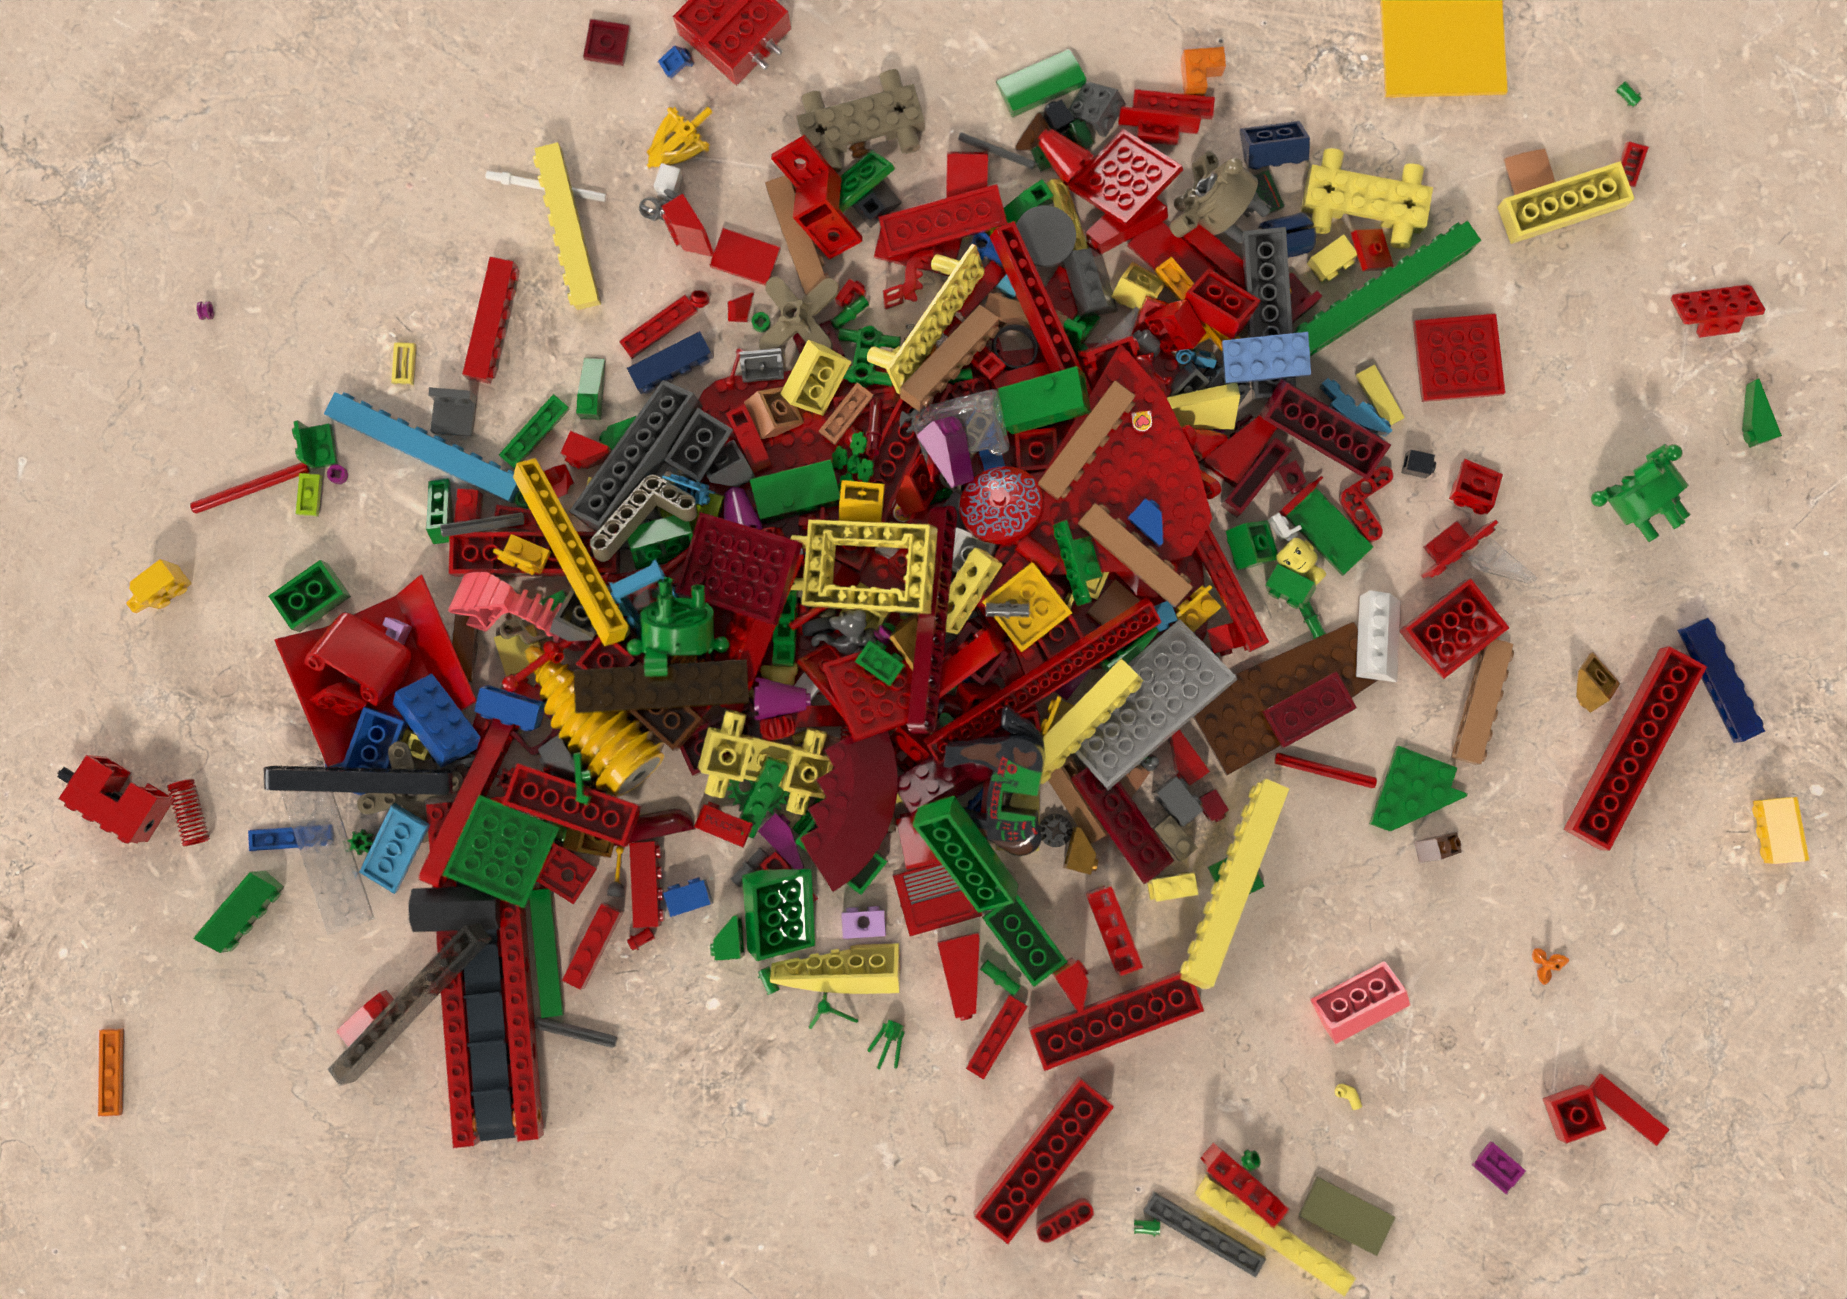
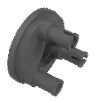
[1016,205,1076,267]

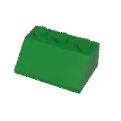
[627,515,693,570]

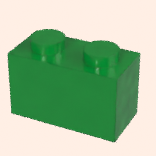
[1265,564,1316,610]

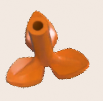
[1532,948,1569,985]

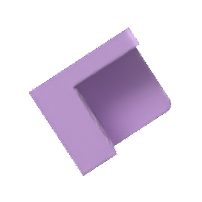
[382,617,412,645]

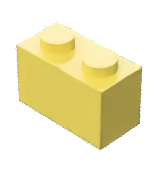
[1307,235,1357,283]

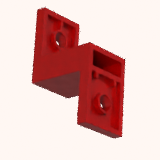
[771,134,863,260]

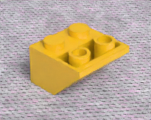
[839,480,885,523]

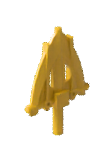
[646,106,713,169]

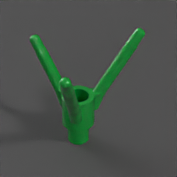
[808,992,858,1029]

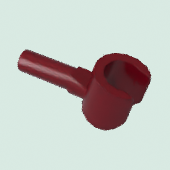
[1225,414,1253,437]

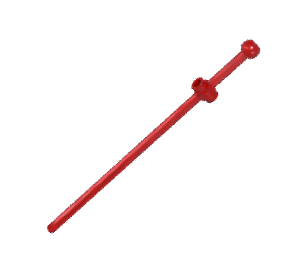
[502,547,689,692]

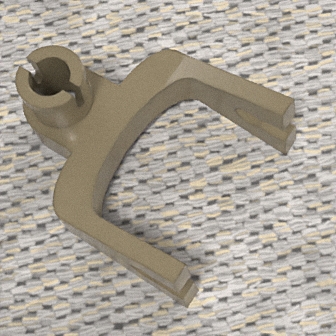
[500,596,553,645]

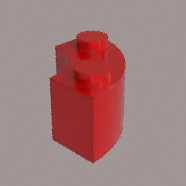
[1207,623,1248,657]

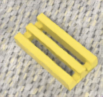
[392,342,416,385]

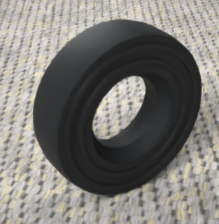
[802,616,837,636]

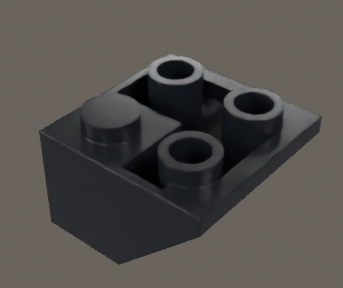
[852,180,902,228]

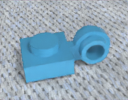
[1176,348,1217,368]

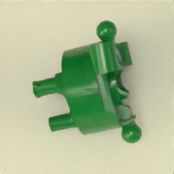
[1591,444,1691,542]
[627,578,730,677]

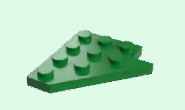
[1369,746,1468,832]

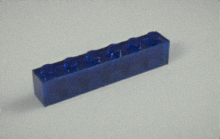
[1677,618,1765,743]

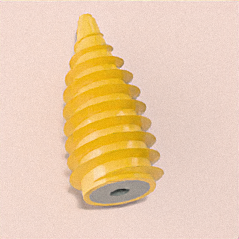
[525,645,665,797]

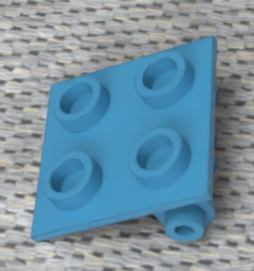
[662,474,715,506]

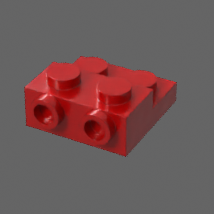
[1449,459,1503,515]

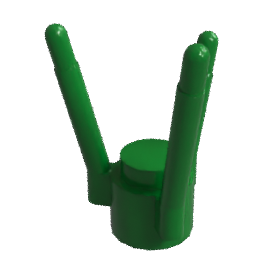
[867,1019,905,1070]

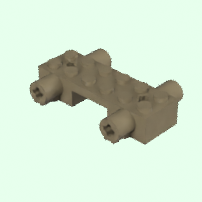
[796,69,925,174]

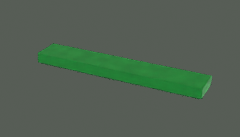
[529,889,564,1018]

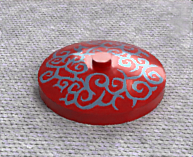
[959,467,1044,544]

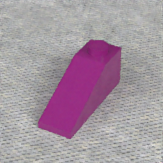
[758,813,805,869]

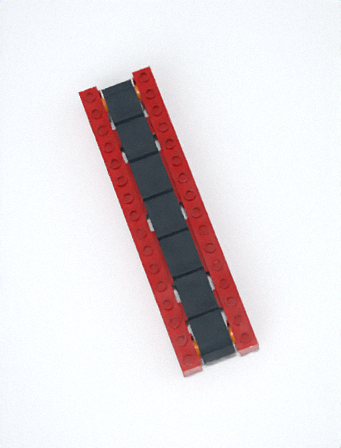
[426,796,544,1148]

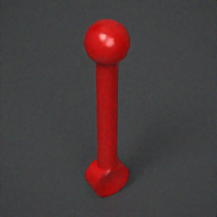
[726,348,743,387]

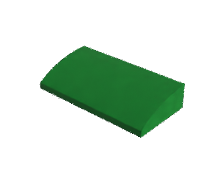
[996,49,1087,118]

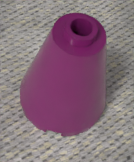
[724,487,764,530]
[755,678,811,720]

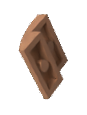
[1504,149,1556,195]
[1087,580,1140,626]

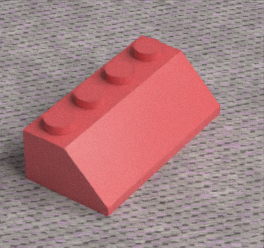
[1310,961,1410,1044]

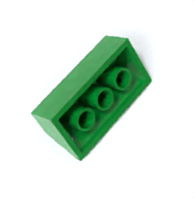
[193,871,284,953]

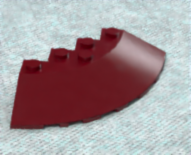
[800,731,898,892]

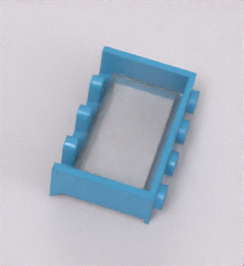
[610,559,680,641]

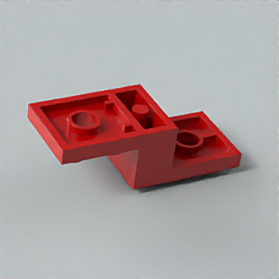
[536,841,597,905]

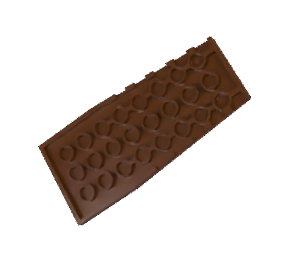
[1193,622,1378,775]

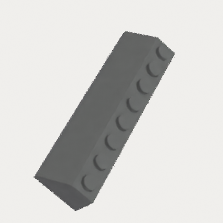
[1241,227,1296,400]
[569,380,703,534]

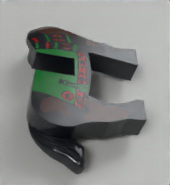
[944,705,1046,856]

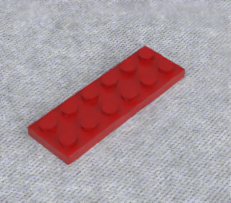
[878,184,1007,258]

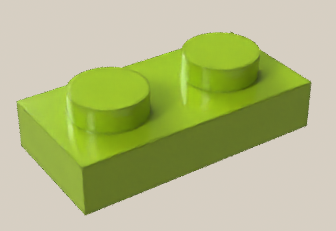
[295,473,323,517]

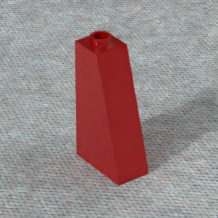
[1086,198,1168,254]
[1201,415,1278,488]
[937,932,980,1021]

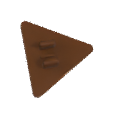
[1015,113,1050,151]

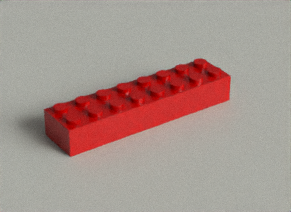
[449,531,620,577]
[714,554,804,712]
[1028,971,1205,1071]
[973,1076,1114,1245]

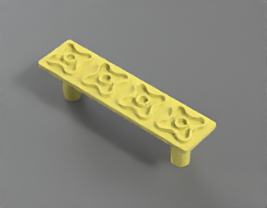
[867,244,984,394]

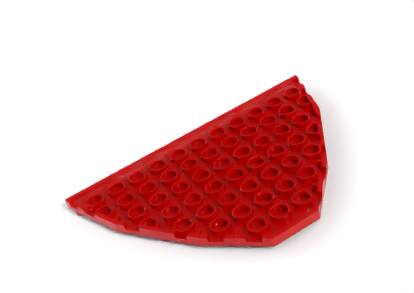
[994,344,1212,575]

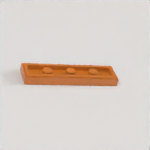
[98,1029,124,1116]

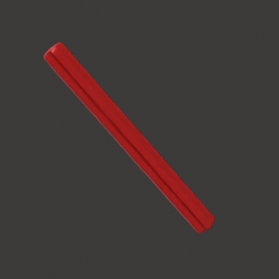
[190,462,310,514]

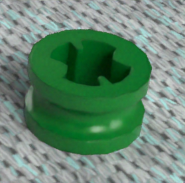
[751,312,770,333]

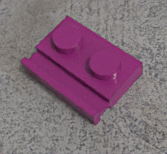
[1471,1141,1526,1195]

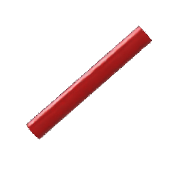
[789,607,828,630]

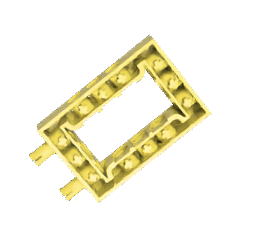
[791,520,938,614]

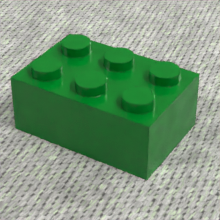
[268,560,351,632]

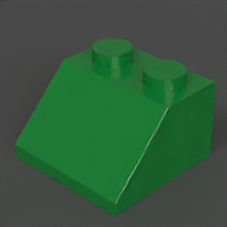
[1225,520,1278,570]
[710,913,745,961]

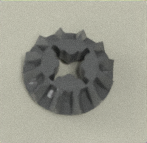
[1040,814,1072,847]

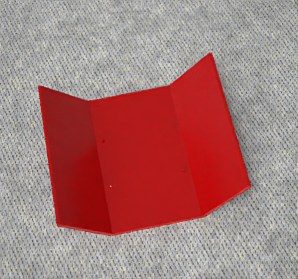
[274,574,477,767]

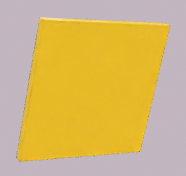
[1380,0,1508,98]

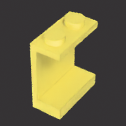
[1147,872,1198,902]

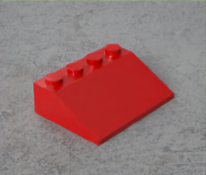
[1399,578,1509,679]

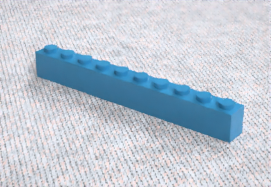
[324,392,520,504]

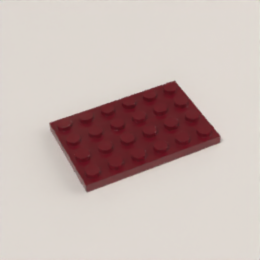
[675,512,803,626]

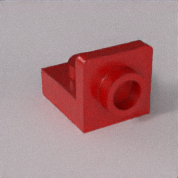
[835,278,867,308]
[798,507,829,530]

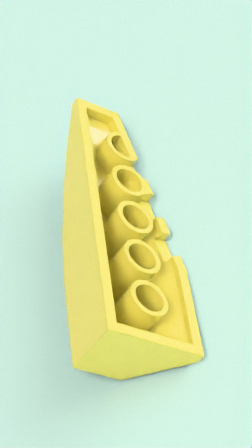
[770,944,900,994]

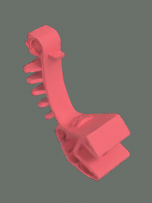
[448,572,588,651]

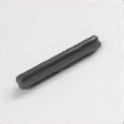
[440,513,525,537]
[534,1017,617,1048]

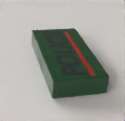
[1254,170,1285,215]

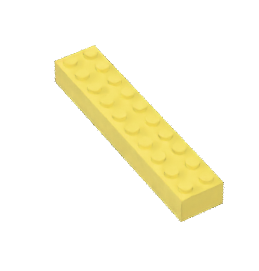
[1180,779,1289,989]

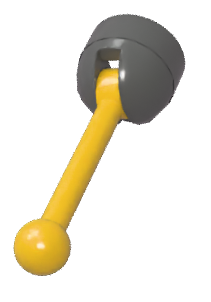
[607,846,625,897]

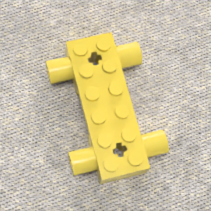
[1300,148,1433,249]
[698,710,833,815]

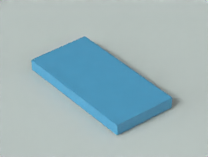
[359,803,430,894]

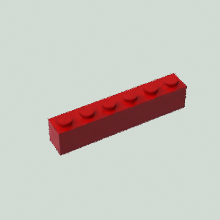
[462,257,520,384]

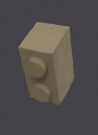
[1152,815,1198,862]

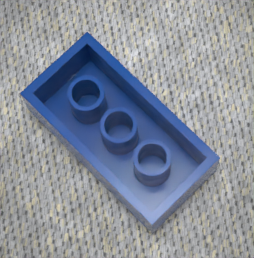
[393,674,481,768]

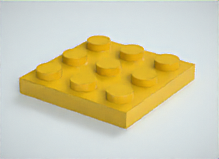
[982,562,1072,652]

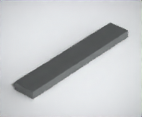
[1143,1191,1266,1277]

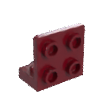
[1289,272,1322,324]

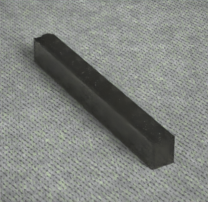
[328,923,492,1086]

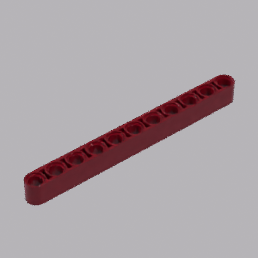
[907,505,957,734]

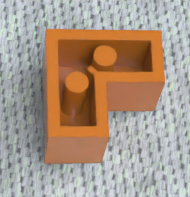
[1180,47,1226,96]

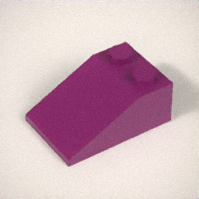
[916,416,974,488]

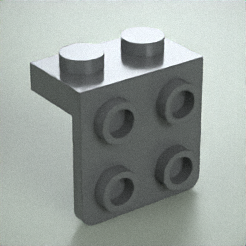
[1068,82,1126,137]

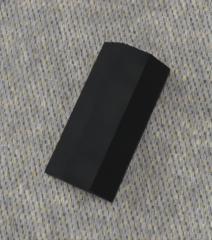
[408,886,501,932]

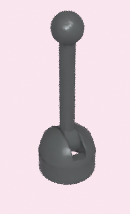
[1141,754,1159,771]

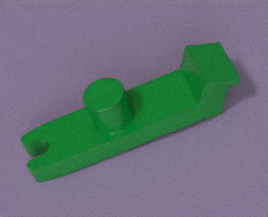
[574,753,592,806]

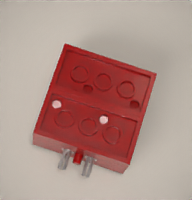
[673,0,791,86]

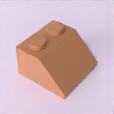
[744,387,804,439]

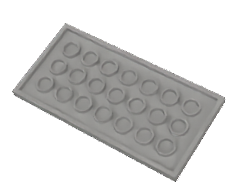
[1075,619,1237,790]

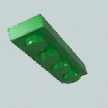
[499,394,570,469]
[739,756,788,839]

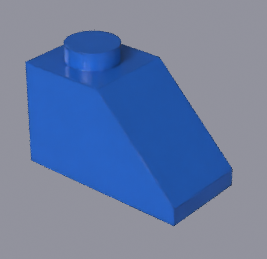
[1127,498,1163,547]

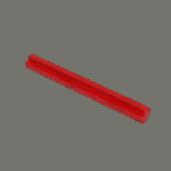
[1274,753,1377,788]

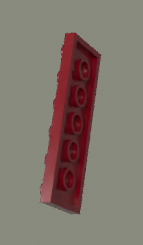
[1071,767,1175,884]

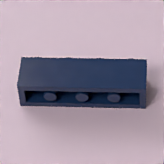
[627,331,713,394]

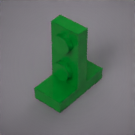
[1063,314,1101,359]

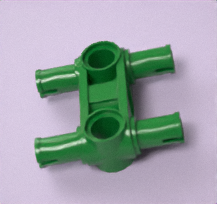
[838,326,901,388]

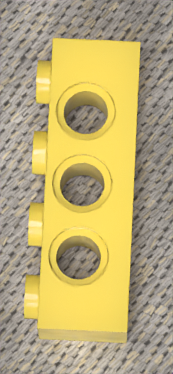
[946,547,1003,634]

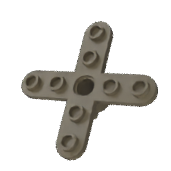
[759,277,840,350]
[357,741,464,843]

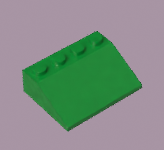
[742,869,815,961]

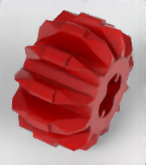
[759,714,796,741]

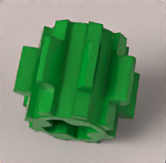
[347,829,374,855]

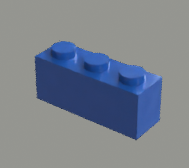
[474,685,546,731]

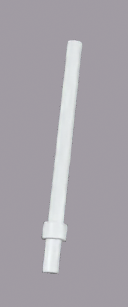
[486,171,607,202]

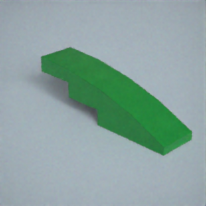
[772,583,798,667]

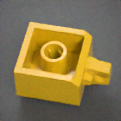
[126,559,192,614]

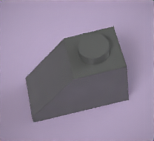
[1168,361,1210,397]

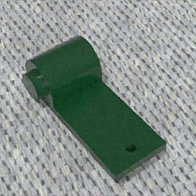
[1030,119,1096,172]

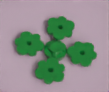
[832,432,874,492]

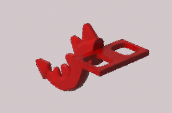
[883,247,944,310]

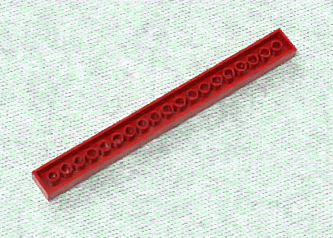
[924,598,1162,765]

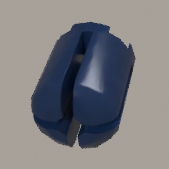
[1258,213,1317,258]

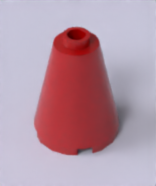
[1038,129,1094,186]

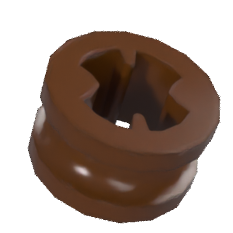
[849,141,869,159]

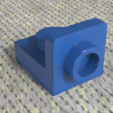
[658,45,694,78]

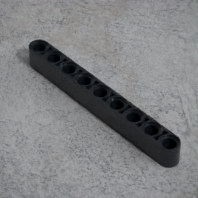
[263,766,453,795]

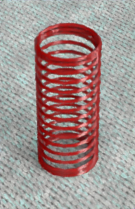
[167,779,210,847]

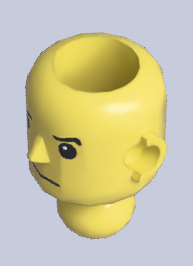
[1276,538,1326,585]

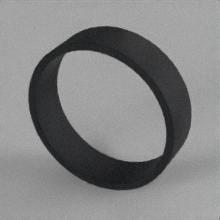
[992,324,1038,371]

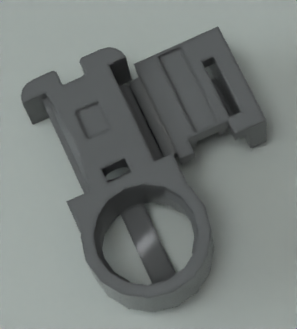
[639,188,681,221]

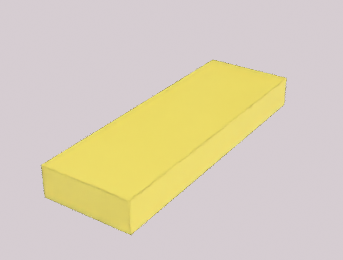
[1355,365,1405,425]

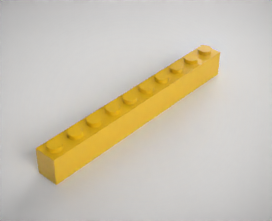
[513,458,628,646]

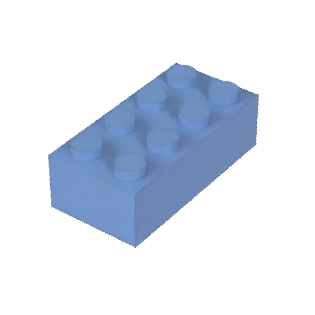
[1222,332,1311,384]

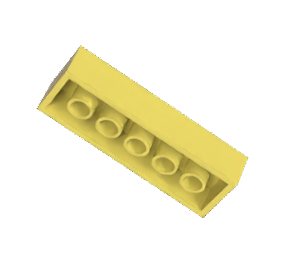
[1497,161,1635,244]

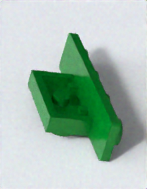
[1053,521,1102,606]

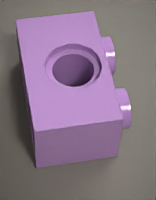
[842,906,886,939]

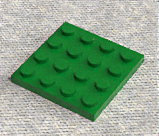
[443,795,560,908]

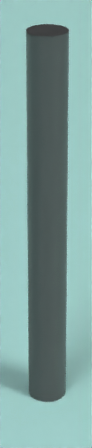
[958,132,1036,169]

